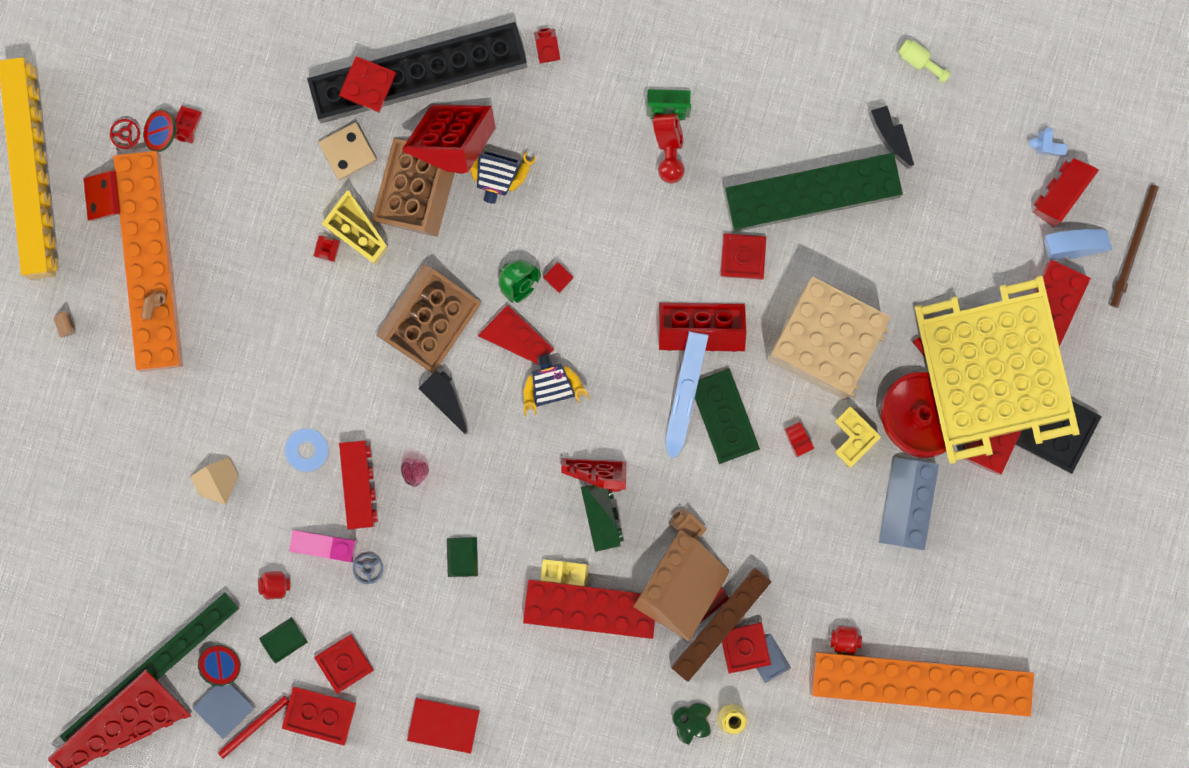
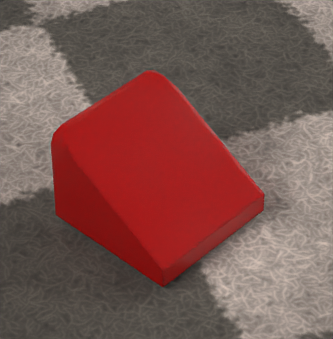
[543,262,574,293]

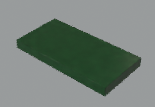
[694,368,760,464]

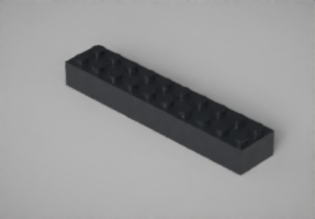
[307,22,528,124]

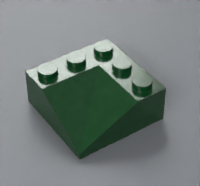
[581,485,624,552]

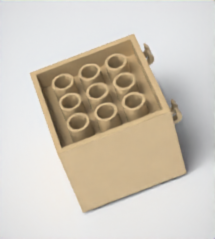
[767,276,891,399]

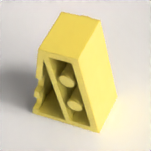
[322,190,389,266]

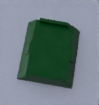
[447,537,478,577]
[259,617,308,664]

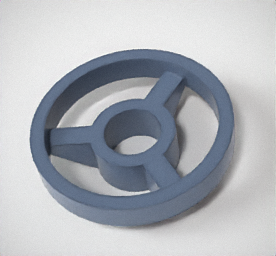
[353,554,383,584]

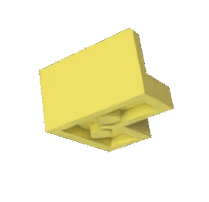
[834,406,881,468]

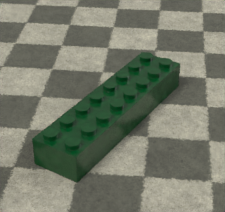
[724,152,903,233]

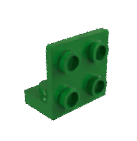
[647,89,691,121]

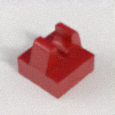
[313,236,340,262]

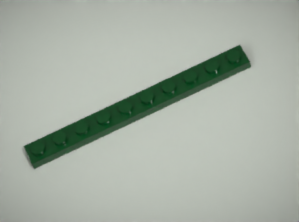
[60,592,240,742]

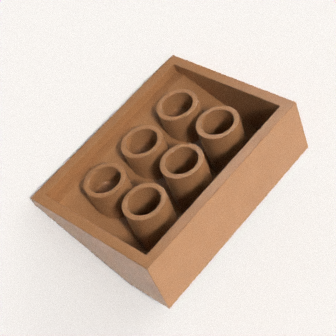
[371,138,455,237]
[376,264,481,373]
[633,530,729,641]

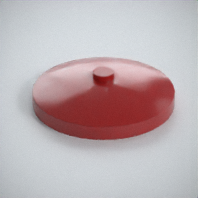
[881,372,947,458]

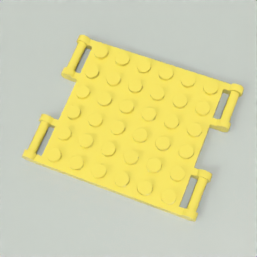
[915,275,1080,464]

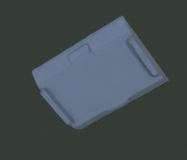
[756,634,791,683]

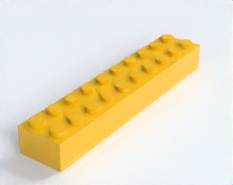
[0,57,58,280]

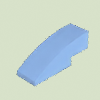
[1044,229,1112,261]

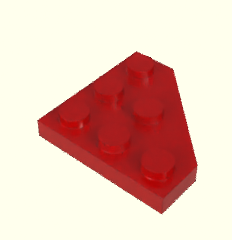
[561,458,627,492]

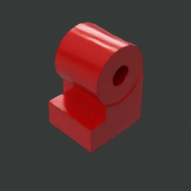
[784,421,815,457]

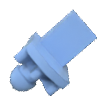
[1029,127,1067,157]

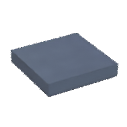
[193,684,255,739]

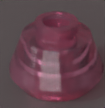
[401,458,429,487]

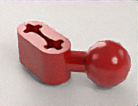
[653,114,685,184]

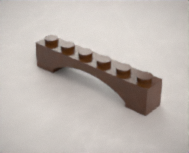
[671,567,772,682]

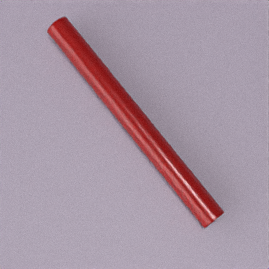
[218,696,289,759]

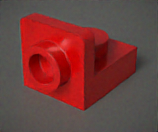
[174,106,202,143]

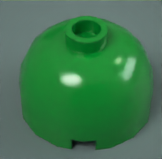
[498,260,541,303]

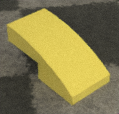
[540,559,589,586]

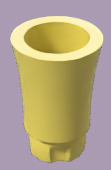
[717,704,748,735]

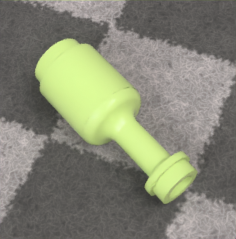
[897,38,951,83]

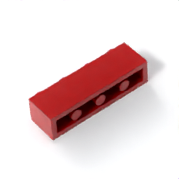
[339,440,378,530]

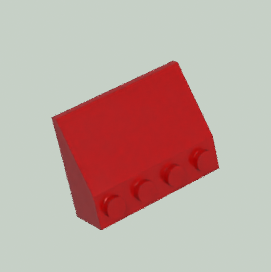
[402,104,496,174]

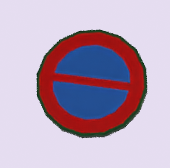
[143,110,176,152]
[197,645,241,687]

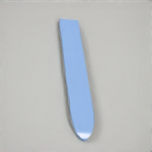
[665,331,708,458]

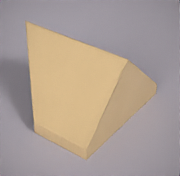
[190,457,239,505]

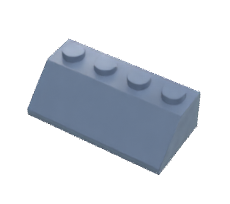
[879,457,939,550]

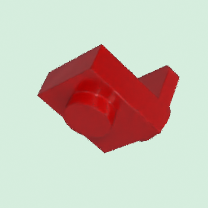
[534,28,561,64]

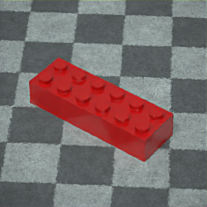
[523,579,655,639]

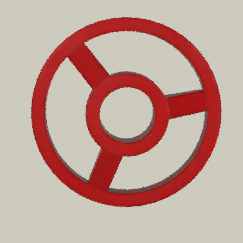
[110,119,140,149]

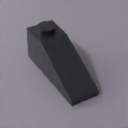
[418,370,468,435]

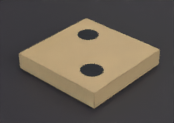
[318,122,377,181]

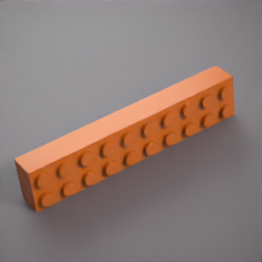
[113,151,183,372]
[811,651,1034,717]

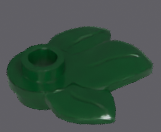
[672,703,711,745]

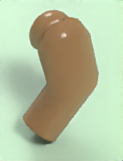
[141,292,166,320]

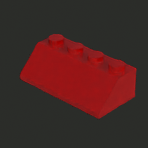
[659,303,747,352]

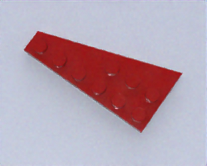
[48,669,191,768]

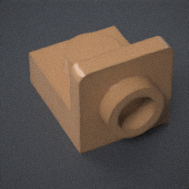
[668,508,707,540]

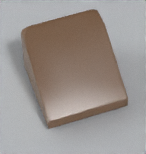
[54,311,76,338]

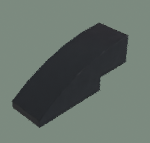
[869,106,914,169]

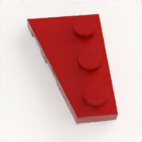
[478,305,554,365]

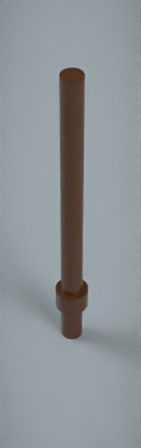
[1110,184,1159,308]

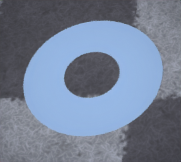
[285,429,328,472]

